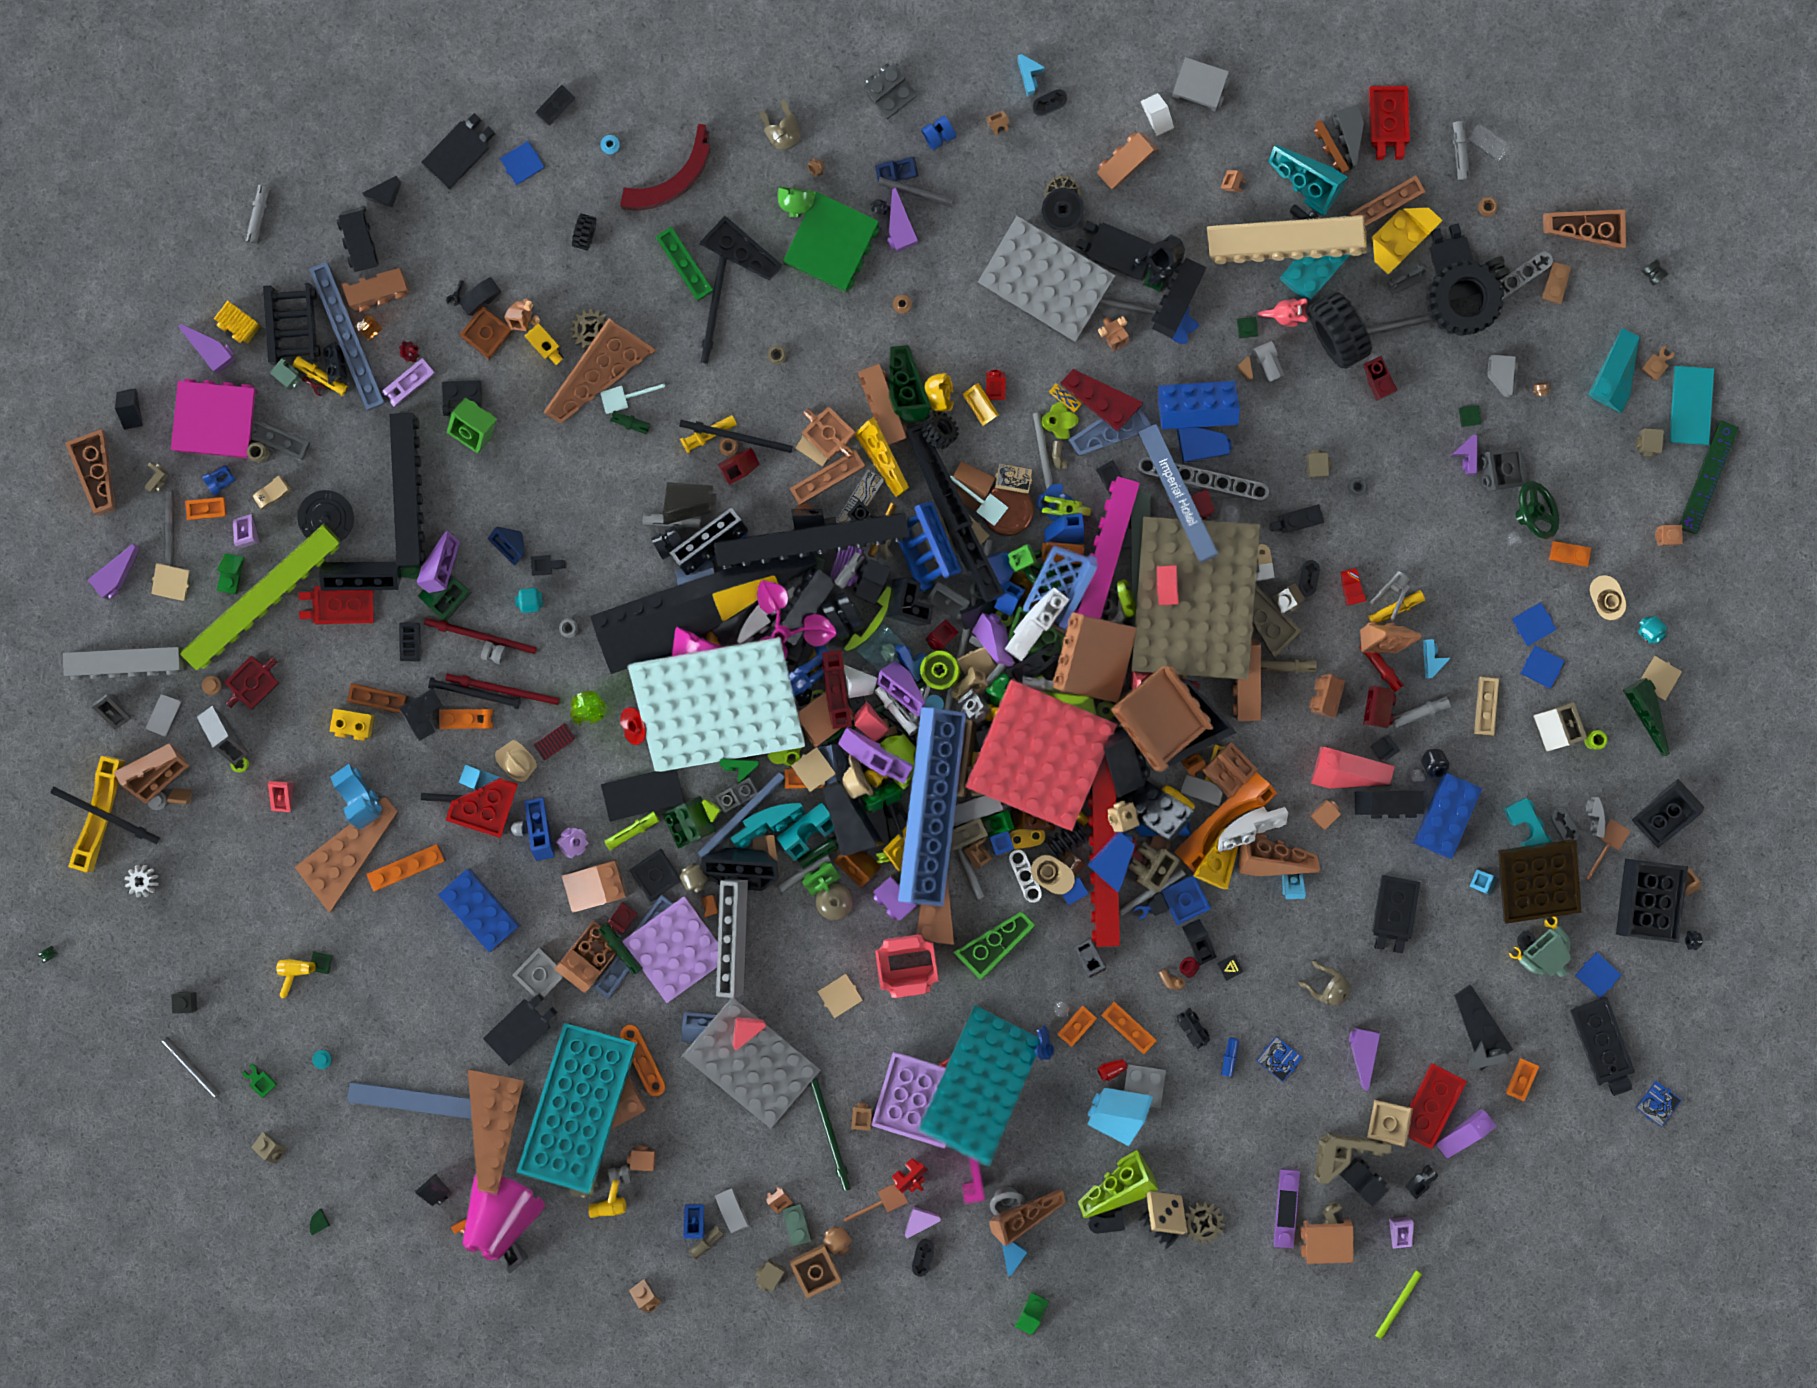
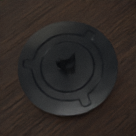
[297,490,354,542]

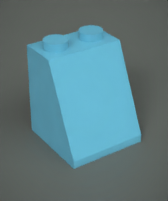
[1087,1088,1153,1146]

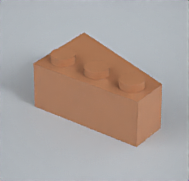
[341,268,410,313]

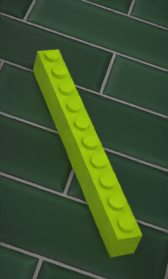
[180,524,340,671]

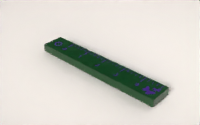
[1679,421,1739,534]

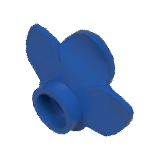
[1171,306,1199,344]
[1036,484,1073,521]
[1035,1025,1054,1060]

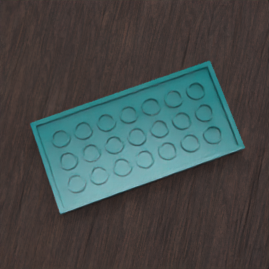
[918,1005,1040,1165]
[517,1023,637,1194]

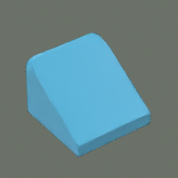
[1469,869,1498,895]

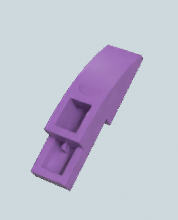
[838,727,914,784]

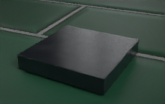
[629,849,681,902]

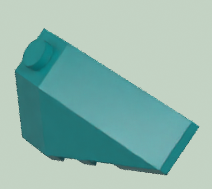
[1268,145,1348,216]
[1587,328,1639,413]

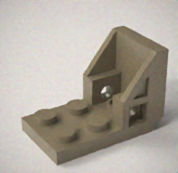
[1314,1133,1391,1184]

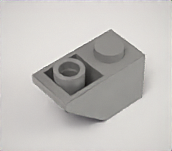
[1487,355,1518,397]

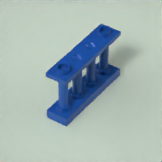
[898,501,962,592]

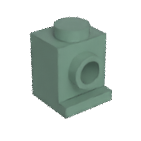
[270,359,302,390]

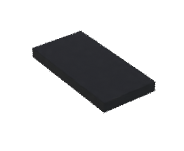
[601,769,685,822]

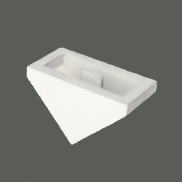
[1141,94,1174,136]
[843,665,878,698]

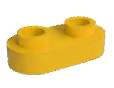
[1009,829,1045,849]

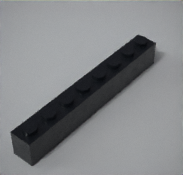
[389,412,426,568]

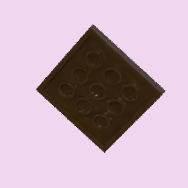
[1498,839,1582,924]

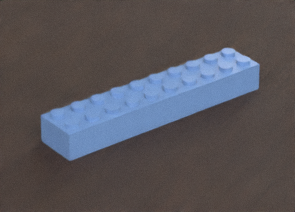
[898,708,966,906]

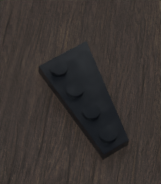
[699,216,783,281]
[1454,985,1513,1071]

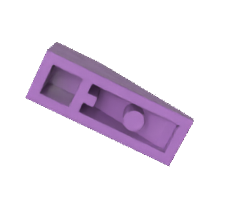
[887,188,918,253]
[178,324,236,374]
[417,531,460,593]
[88,544,140,599]
[972,613,1014,667]
[876,661,925,717]
[1349,1027,1380,1090]
[1435,1109,1497,1159]

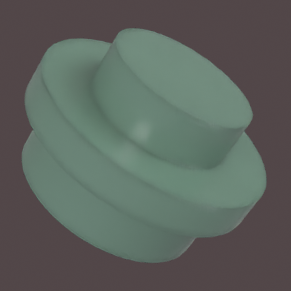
[881,643,898,662]

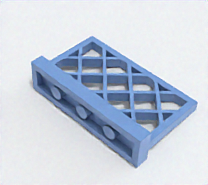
[1023,546,1097,629]

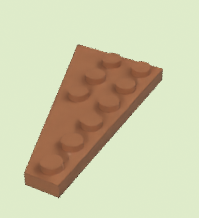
[544,318,656,424]
[294,797,398,913]
[468,1070,524,1195]

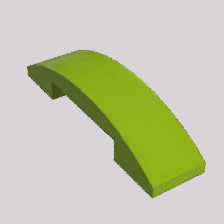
[844,586,891,652]

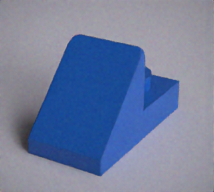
[894,644,926,682]

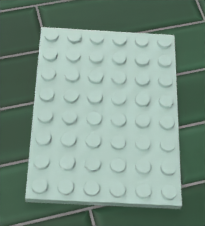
[628,638,805,772]

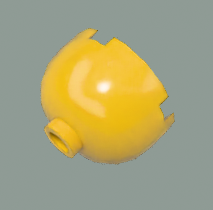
[924,373,954,412]

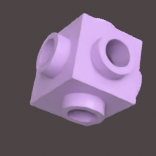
[555,828,589,858]

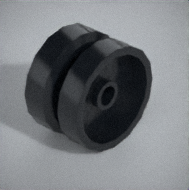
[1041,188,1084,231]
[821,591,865,641]

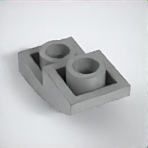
[1180,775,1224,806]
[715,777,760,813]
[1586,797,1605,838]
[715,1188,749,1234]

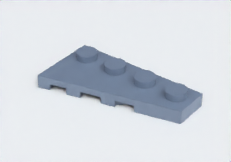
[1068,409,1151,456]

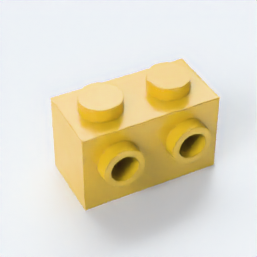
[330,709,375,741]

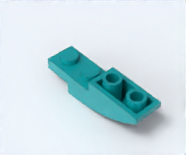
[731,803,805,849]

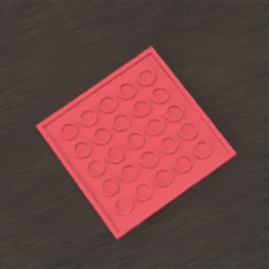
[965,680,1117,831]

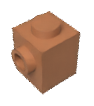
[1655,525,1683,546]
[627,1145,656,1171]

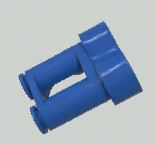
[202,465,236,496]

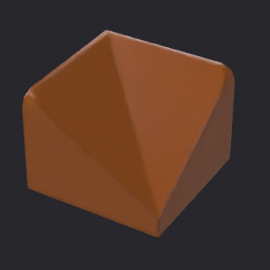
[701,894,719,917]

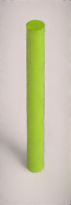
[1375,1270,1422,1340]

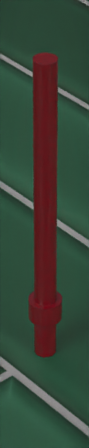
[424,617,537,654]
[445,673,560,705]

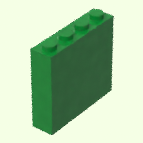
[783,192,880,293]

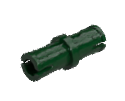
[610,410,650,435]

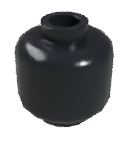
[1421,749,1450,778]

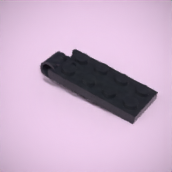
[1570,997,1635,1096]

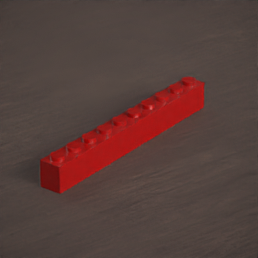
[1088,754,1120,947]

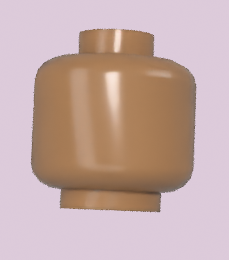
[824,1226,852,1256]

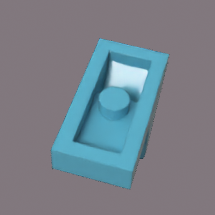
[1017,54,1045,96]
[1423,639,1450,679]
[459,764,502,789]
[1282,874,1306,899]

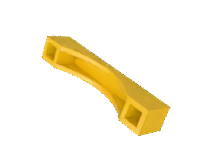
[68,756,126,872]

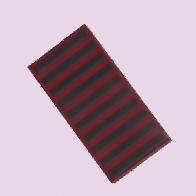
[534,723,576,761]

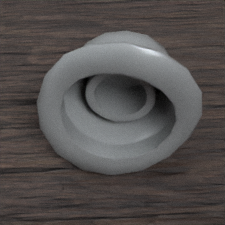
[990,1186,1025,1215]

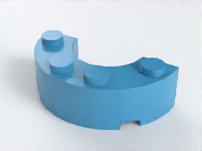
[330,763,383,829]

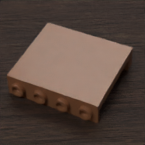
[1053,612,1137,703]
[1111,666,1213,771]

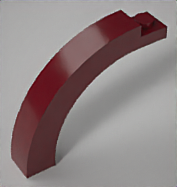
[620,123,711,211]

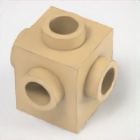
[1108,801,1139,832]

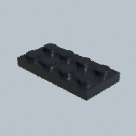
[1118,781,1196,843]

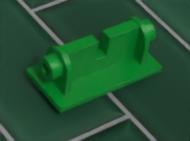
[861,782,904,812]

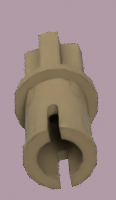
[688,1226,723,1260]

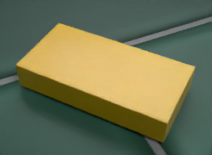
[962,383,999,426]

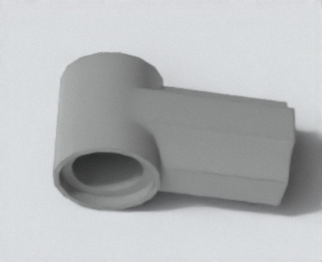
[1253,341,1285,382]

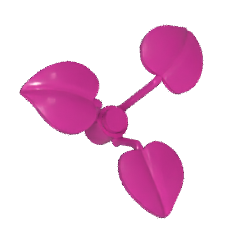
[757,580,836,659]

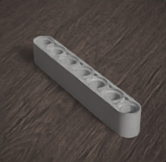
[1138,457,1269,502]

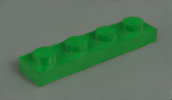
[655,227,713,302]

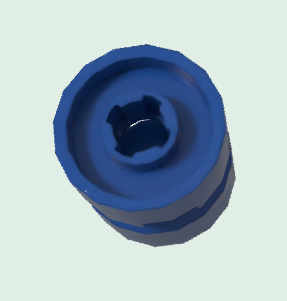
[921,115,956,151]

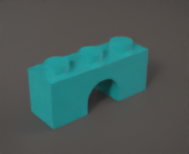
[1503,798,1552,847]
[776,802,834,861]

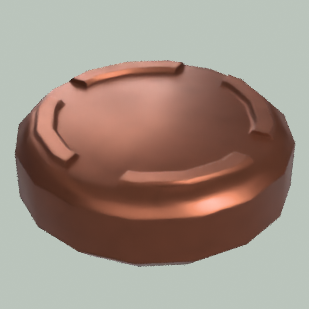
[983,488,1034,537]

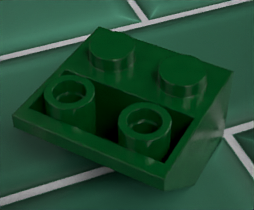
[418,574,472,621]
[662,796,717,849]

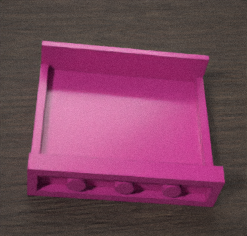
[171,378,258,459]
[962,1156,984,1204]

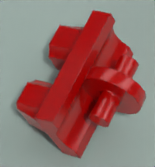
[892,1158,928,1193]

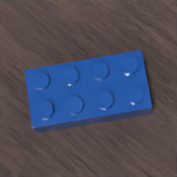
[1158,381,1240,429]
[1413,773,1482,859]
[438,868,521,952]

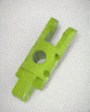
[1042,496,1091,516]

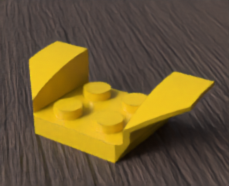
[1371,208,1443,274]

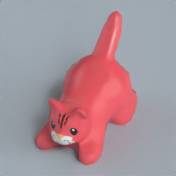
[1257,298,1308,327]

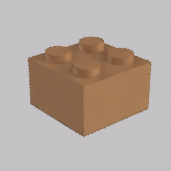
[790,1244,842,1299]

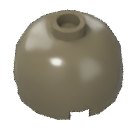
[816,882,853,920]

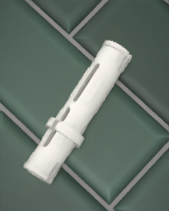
[874,687,919,736]

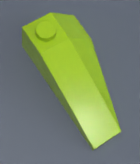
[1078,1150,1159,1218]

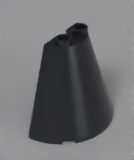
[1166,678,1236,767]

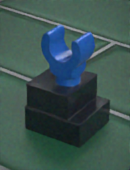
[1134,892,1169,919]

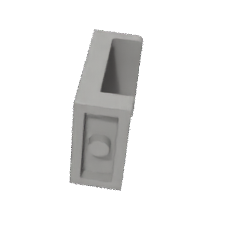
[1172,57,1230,112]

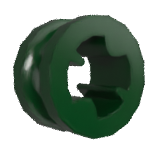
[38,946,58,963]

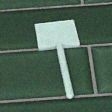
[600,384,665,414]
[950,476,1008,526]

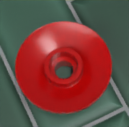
[620,707,646,745]

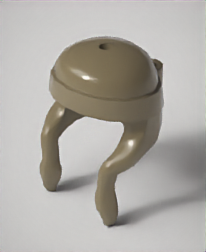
[760,99,801,150]
[1298,961,1351,1006]

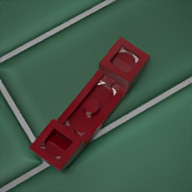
[822,650,852,729]

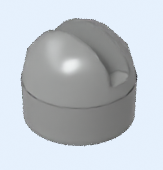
[511,821,526,836]

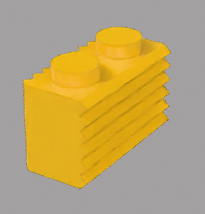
[214,301,261,344]

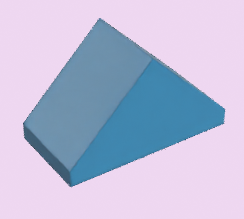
[1002,1241,1027,1276]

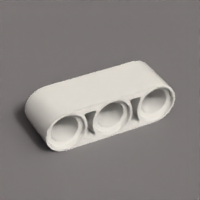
[1009,849,1042,903]

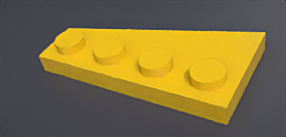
[855,417,909,497]

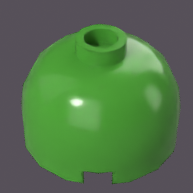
[777,187,816,217]

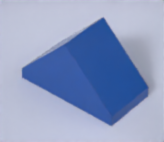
[683,1204,705,1239]

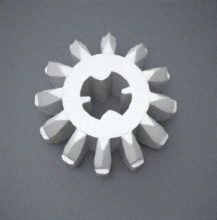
[125,865,159,897]

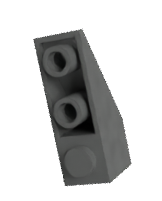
[1332,105,1364,170]

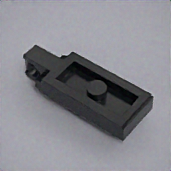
[1269,504,1324,533]

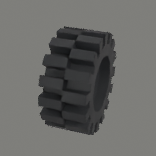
[572,213,597,251]
[922,412,959,449]

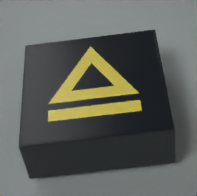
[1217,955,1243,981]

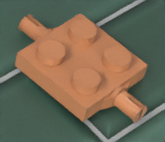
[802,406,856,461]

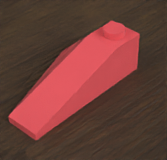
[1311,747,1395,789]

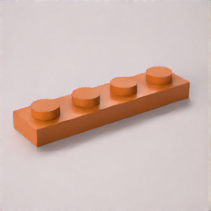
[366,844,445,892]

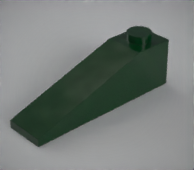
[889,345,931,422]
[1623,678,1670,756]

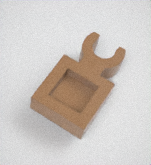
[1641,346,1675,381]

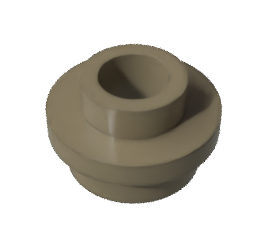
[767,345,787,365]

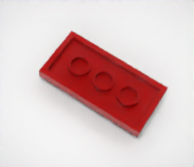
[1408,1063,1467,1150]

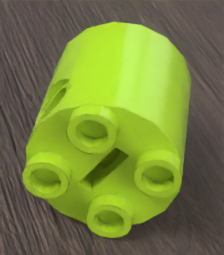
[880,734,916,790]

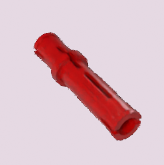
[1359,646,1404,693]

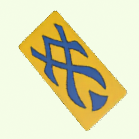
[1049,383,1082,412]

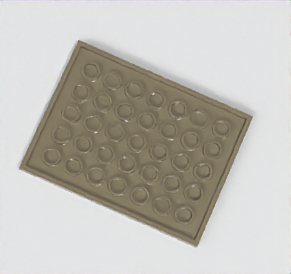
[1132,517,1260,680]

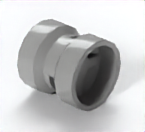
[481,641,506,664]
[608,1164,632,1184]

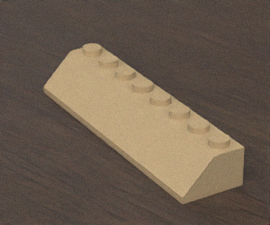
[1207,216,1366,264]

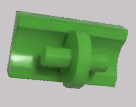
[802,861,841,896]

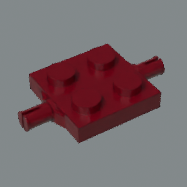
[224,655,280,710]

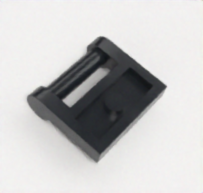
[442,380,482,416]

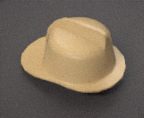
[1590,575,1627,620]
[495,740,537,782]
[843,755,873,798]
[1031,855,1075,894]

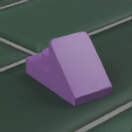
[1451,435,1477,475]

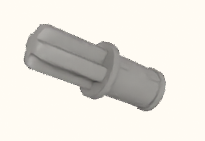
[835,552,865,588]

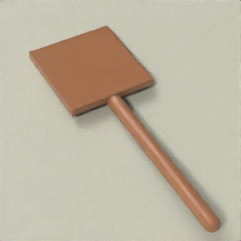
[1586,819,1630,881]
[844,1183,908,1222]

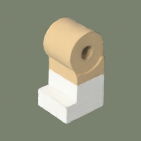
[1256,544,1275,582]

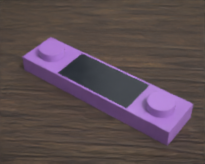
[1274,1169,1300,1248]

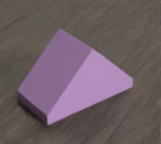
[233,514,260,548]
[905,1206,941,1238]
[1389,1216,1413,1249]

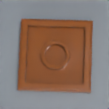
[459,306,513,359]

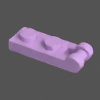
[382,358,436,407]

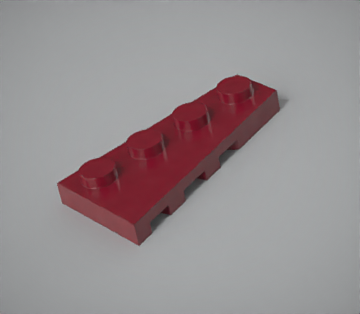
[1060,369,1143,432]

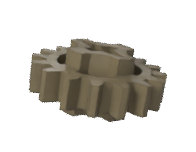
[570,309,607,350]
[1185,1201,1225,1244]

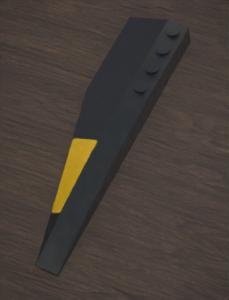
[590,552,817,674]

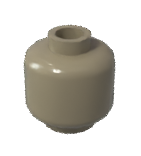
[680,863,708,893]

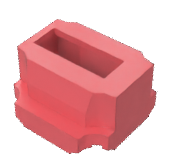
[875,934,938,998]

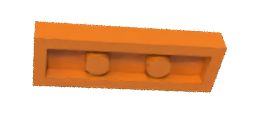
[1101,1001,1157,1054]

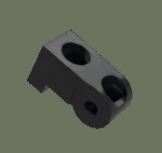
[1088,1208,1125,1234]

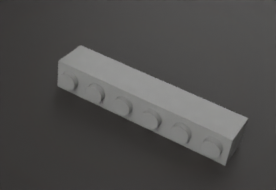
[63,647,184,680]
[716,879,748,998]

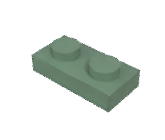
[782,1203,811,1247]

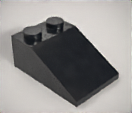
[1632,779,1704,848]

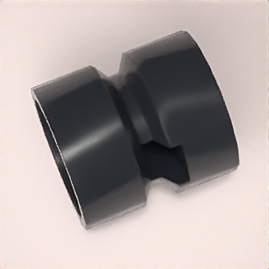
[651,525,684,560]

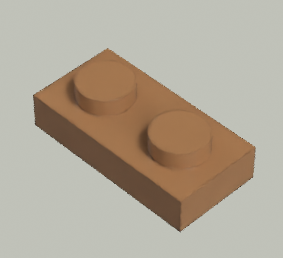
[1542,262,1571,304]

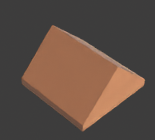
[953,461,995,511]

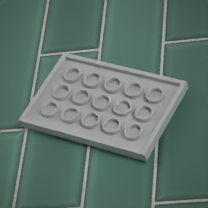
[978,215,1115,342]
[683,998,821,1129]

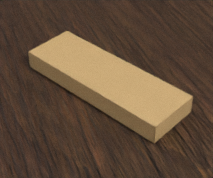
[1474,677,1499,736]

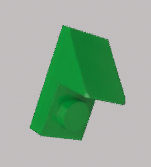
[217,553,244,595]
[719,759,759,783]
[981,810,1014,837]
[1015,1292,1049,1335]

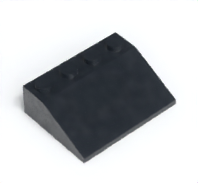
[1616,858,1688,943]

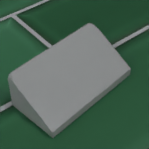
[145,694,181,737]

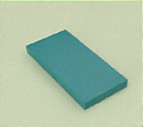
[1669,366,1714,445]

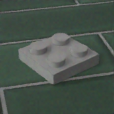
[512,947,563,997]
[1124,1064,1166,1108]

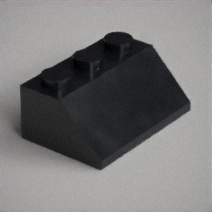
[1104,727,1150,797]

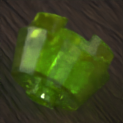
[570,691,607,725]

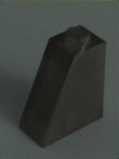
[663,482,717,525]

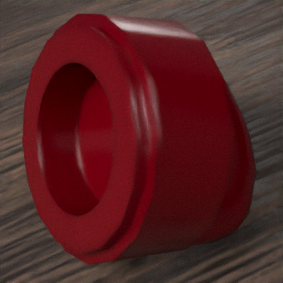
[1179,957,1199,978]

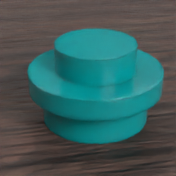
[312,1050,332,1069]

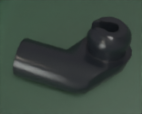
[1290,204,1318,220]

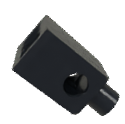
[791,509,836,529]

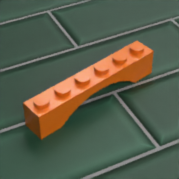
[1174,772,1277,874]

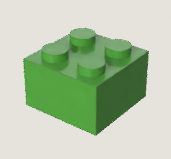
[446,398,497,454]

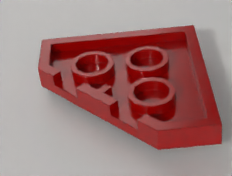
[445,778,518,838]

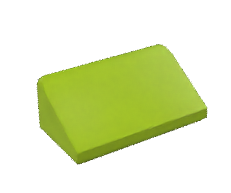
[702,799,722,822]

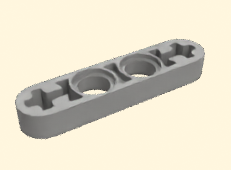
[1500,252,1553,299]

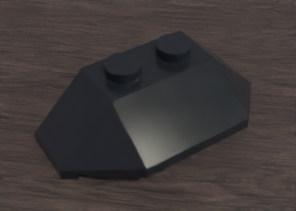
[702,848,779,891]

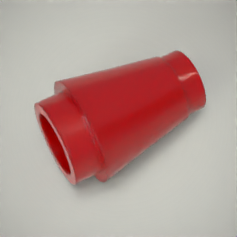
[1097,1059,1127,1082]

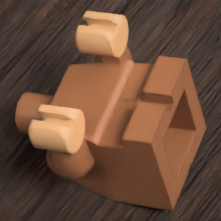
[504,299,540,331]
[1098,316,1130,352]

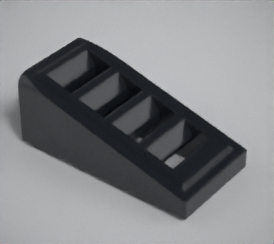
[399,623,420,662]

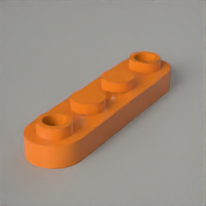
[620,1024,666,1096]

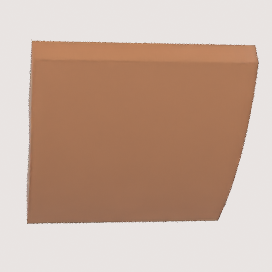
[1202,742,1257,798]

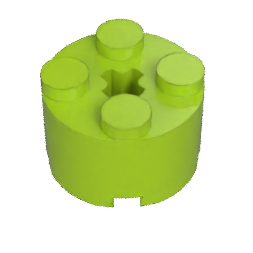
[920,651,961,691]

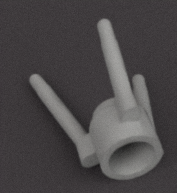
[1370,571,1410,620]

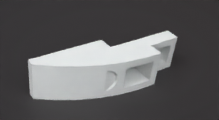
[737,587,795,645]
[1005,588,1069,661]
[1218,807,1288,852]

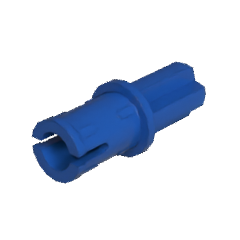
[1221,1038,1239,1077]

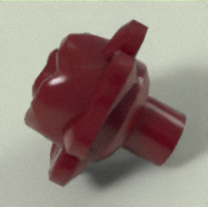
[399,341,419,363]

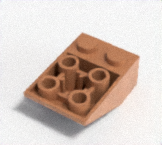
[1309,674,1345,718]
[554,921,616,993]

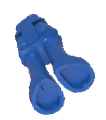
[789,645,829,697]

